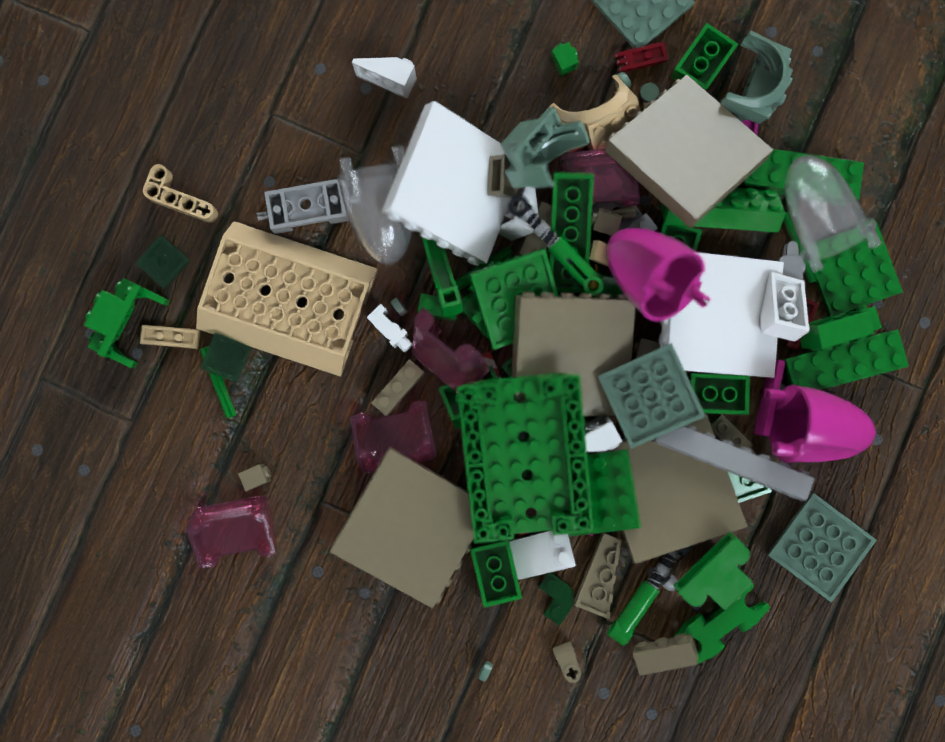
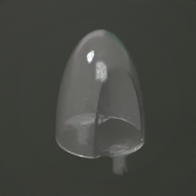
[338,145,413,265]
[784,155,882,272]

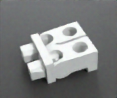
[367,304,413,353]

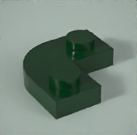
[538,572,574,626]

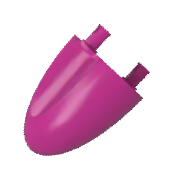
[606,228,710,321]
[764,385,876,462]

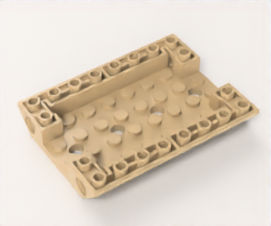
[196,221,378,377]

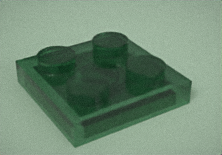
[135,235,191,289]
[200,333,251,383]

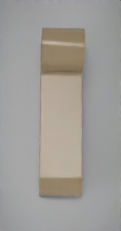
[143,164,218,223]

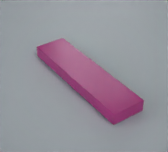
[753,360,785,437]

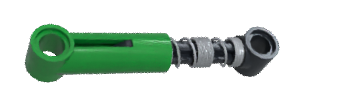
[508,194,603,296]
[607,545,693,646]

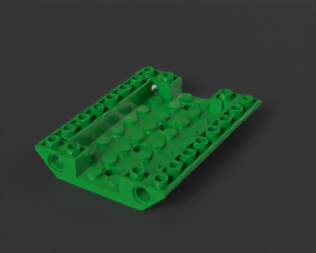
[457,373,594,543]

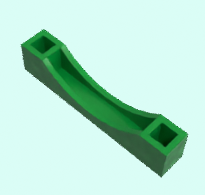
[420,233,462,318]

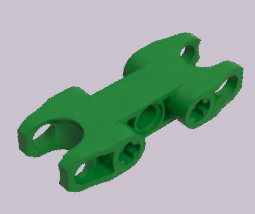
[673,584,770,666]

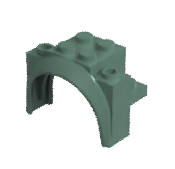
[719,30,793,124]
[500,107,590,188]

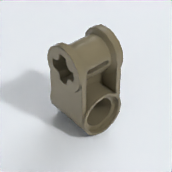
[552,642,581,683]

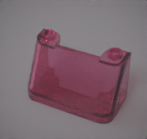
[558,149,640,207]
[412,307,490,393]
[350,401,437,472]
[186,496,277,568]

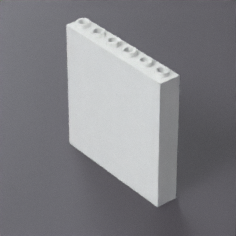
[382,101,511,266]
[659,252,784,378]

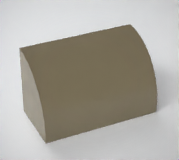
[488,155,518,198]

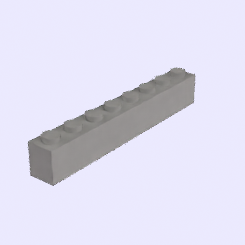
[653,425,815,501]

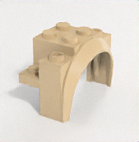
[549,75,640,157]

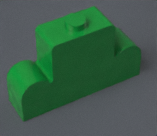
[673,531,752,609]

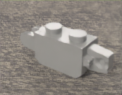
[776,241,806,286]

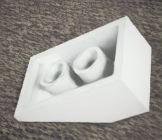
[352,57,417,98]
[498,187,539,241]
[760,272,809,342]
[584,416,622,452]
[509,530,576,580]

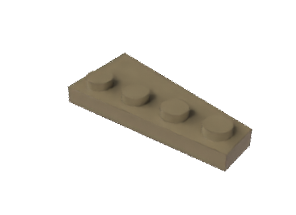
[573,533,621,620]

